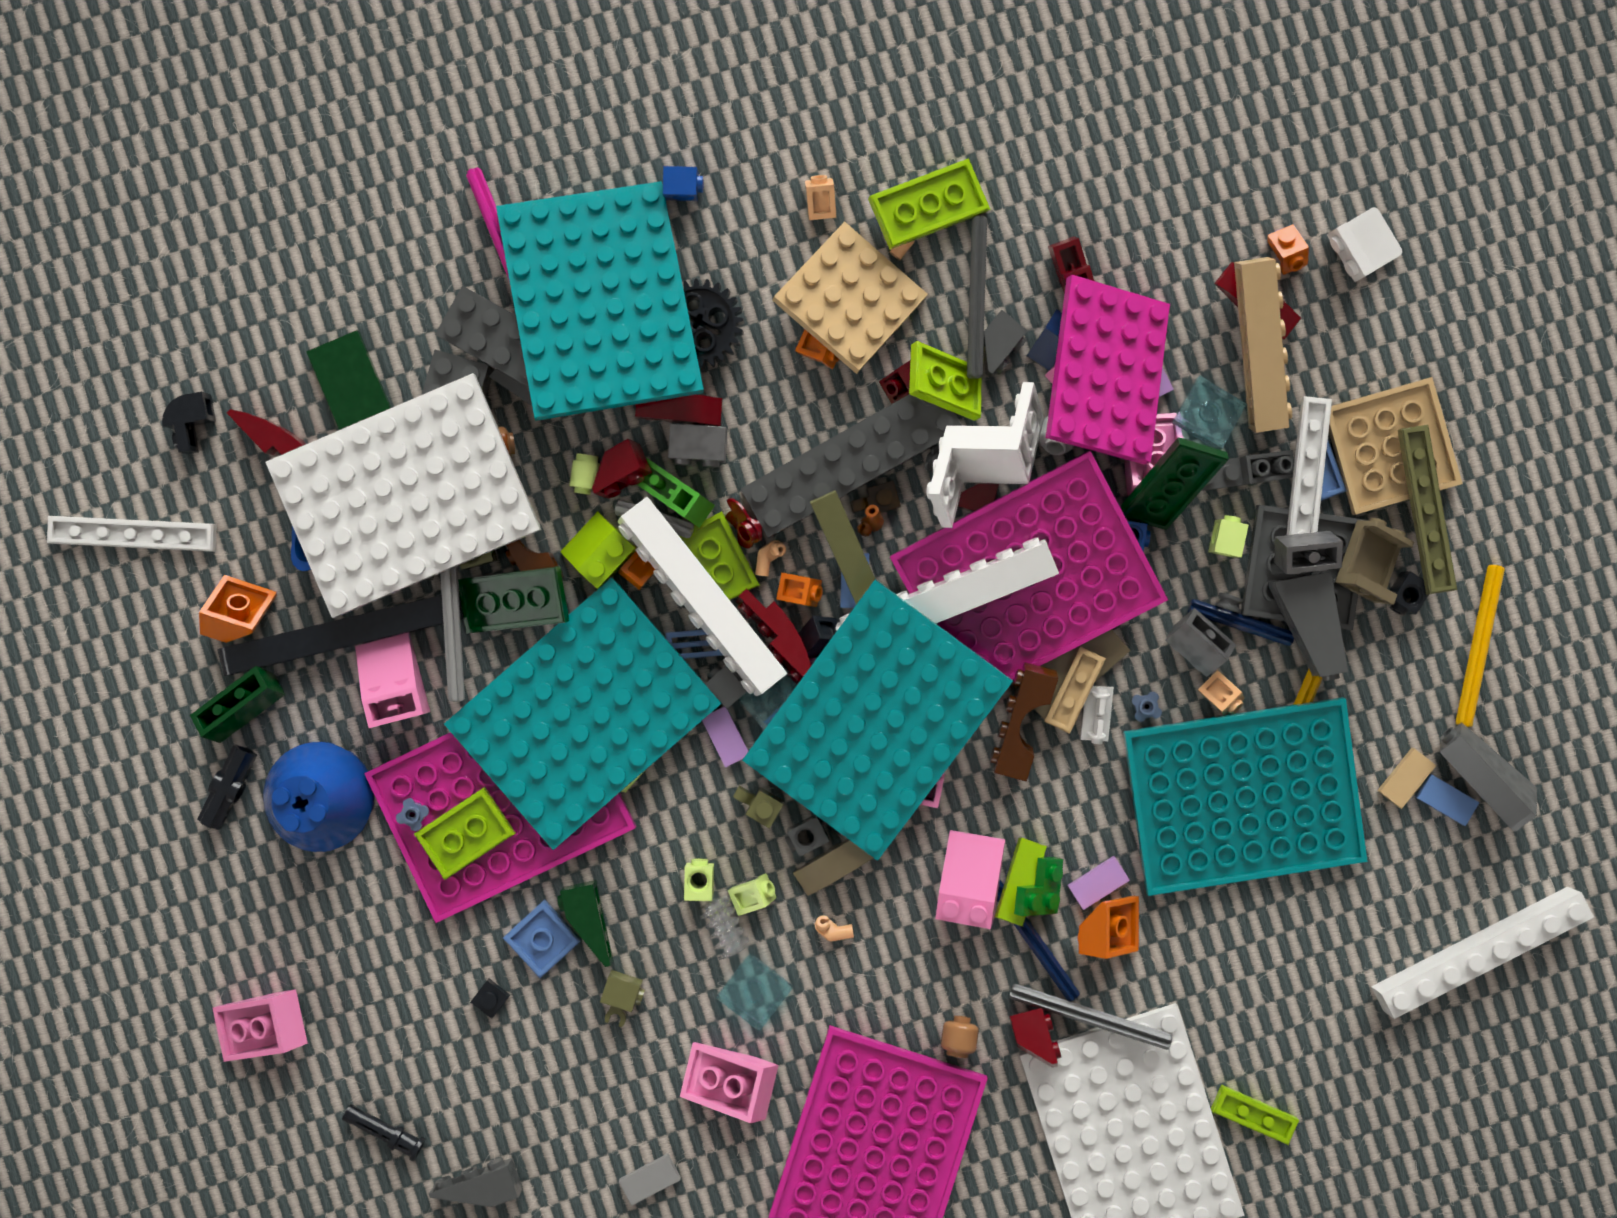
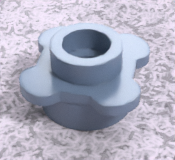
[1132,692,1162,722]
[396,798,429,831]

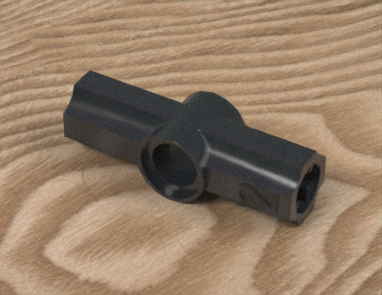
[197,744,257,830]

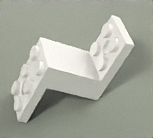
[927,382,1044,528]

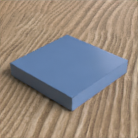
[503,899,582,978]

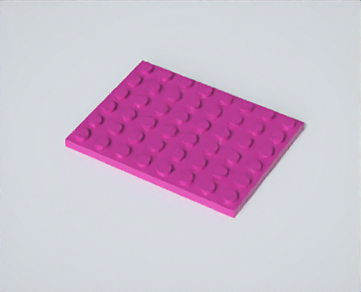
[890,450,1168,680]
[364,732,636,923]
[768,1025,988,1218]

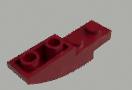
[736,588,811,685]

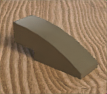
[793,839,873,896]

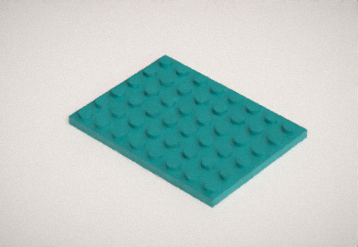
[496,181,704,421]
[444,577,722,850]
[742,579,1013,861]
[1123,697,1368,896]

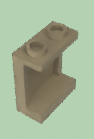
[1335,518,1414,605]

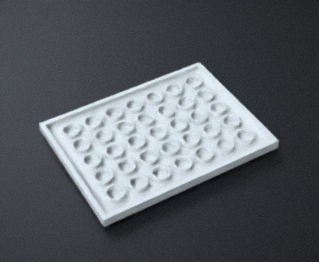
[266,373,541,618]
[1019,1003,1245,1218]

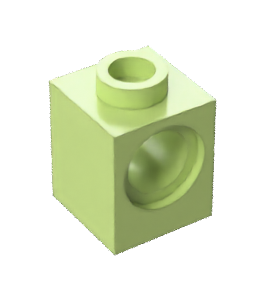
[1208,515,1249,558]
[684,858,714,901]

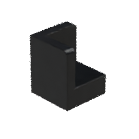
[798,616,837,658]

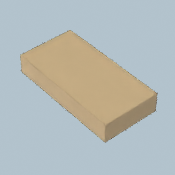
[1377,748,1436,809]

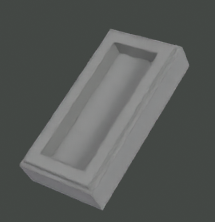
[619,1153,681,1206]

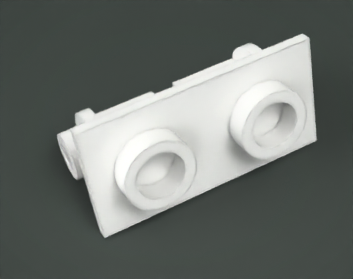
[1081,686,1114,744]

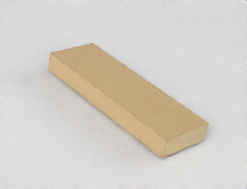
[1044,646,1106,734]

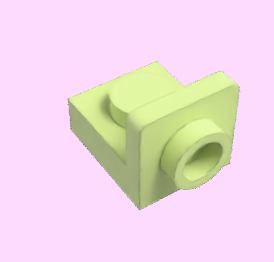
[728,873,776,916]

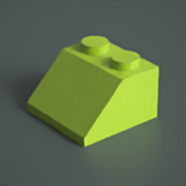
[560,511,637,589]

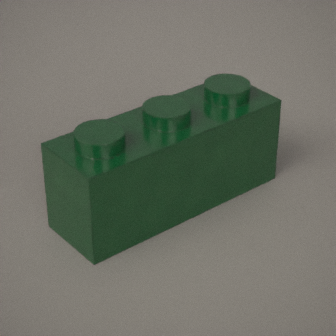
[190,666,285,743]

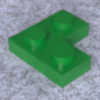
[1014,857,1064,916]

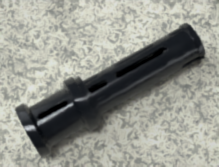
[342,1104,426,1162]

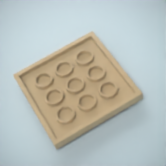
[772,221,928,374]
[1329,377,1463,515]

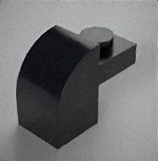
[162,392,216,455]

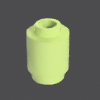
[569,454,600,495]

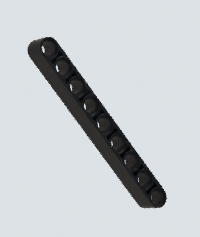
[217,595,463,676]

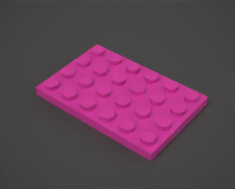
[1045,275,1170,464]

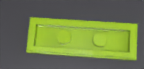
[994,837,1047,926]
[1211,1084,1299,1145]

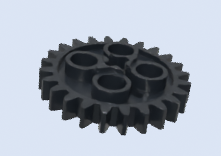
[683,278,745,370]

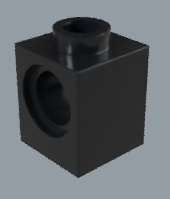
[1389,571,1429,616]

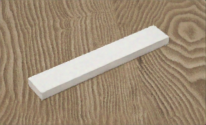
[1286,396,1332,535]
[47,516,217,552]

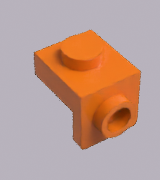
[1267,224,1309,275]
[618,552,655,590]

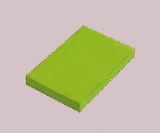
[909,341,982,421]
[678,511,760,600]
[414,787,516,880]

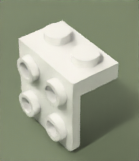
[1327,207,1402,282]

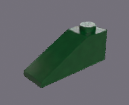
[557,880,613,967]

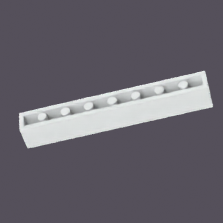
[617,497,787,696]
[836,537,1059,631]
[1371,887,1594,1019]

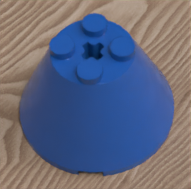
[263,742,374,852]

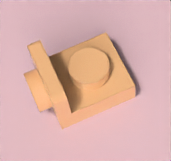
[805,175,837,220]
[1198,670,1245,716]

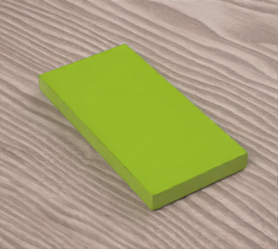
[868,158,990,250]

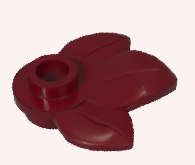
[725,498,763,549]

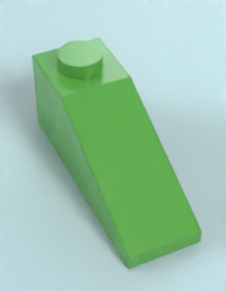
[637,458,715,528]

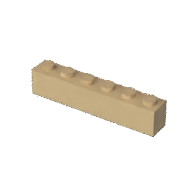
[1234,257,1292,433]

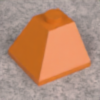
[199,575,277,643]
[1078,895,1139,959]

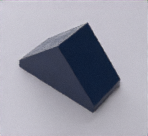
[1026,309,1062,371]

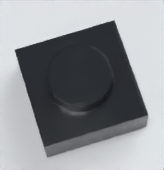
[470,978,510,1019]

